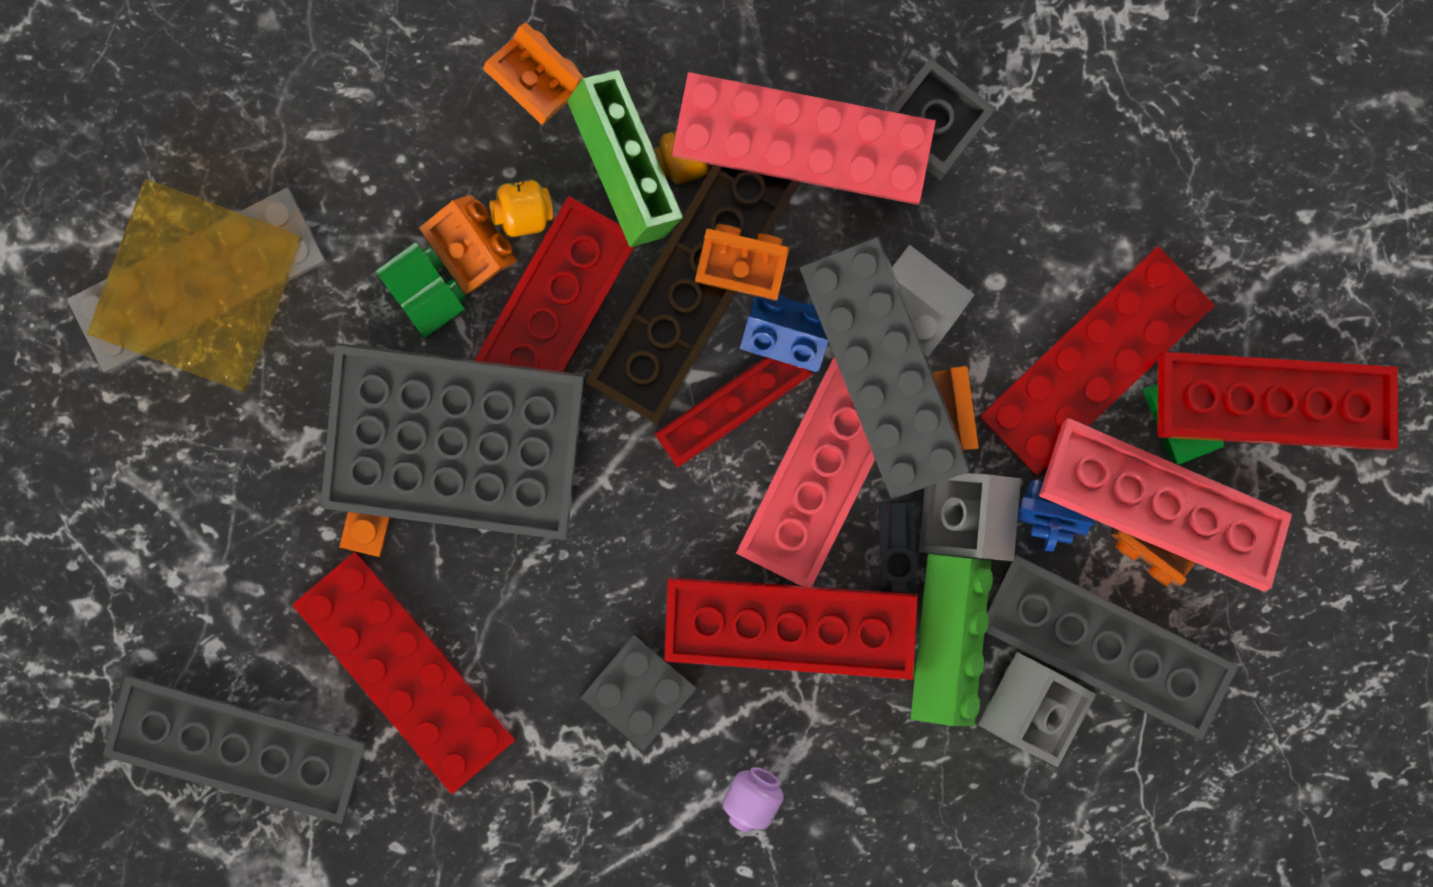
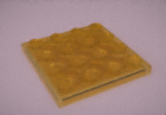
[87,179,303,392]

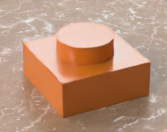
[339,512,391,557]

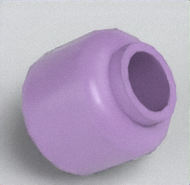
[723,767,784,832]

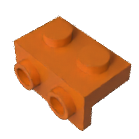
[483,22,584,125]
[695,224,789,301]

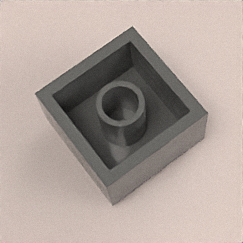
[889,58,996,181]

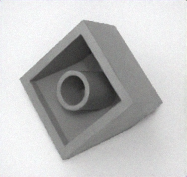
[892,245,975,358]
[918,473,1021,561]
[978,652,1096,767]

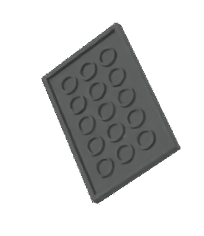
[320,343,585,540]

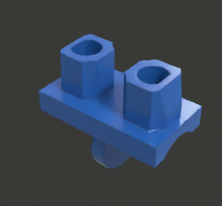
[1017,480,1095,552]

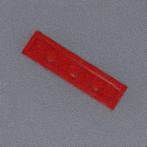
[654,357,813,468]

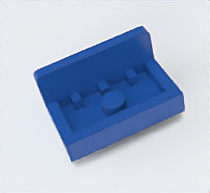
[740,294,828,372]

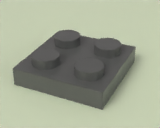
[580,634,697,751]

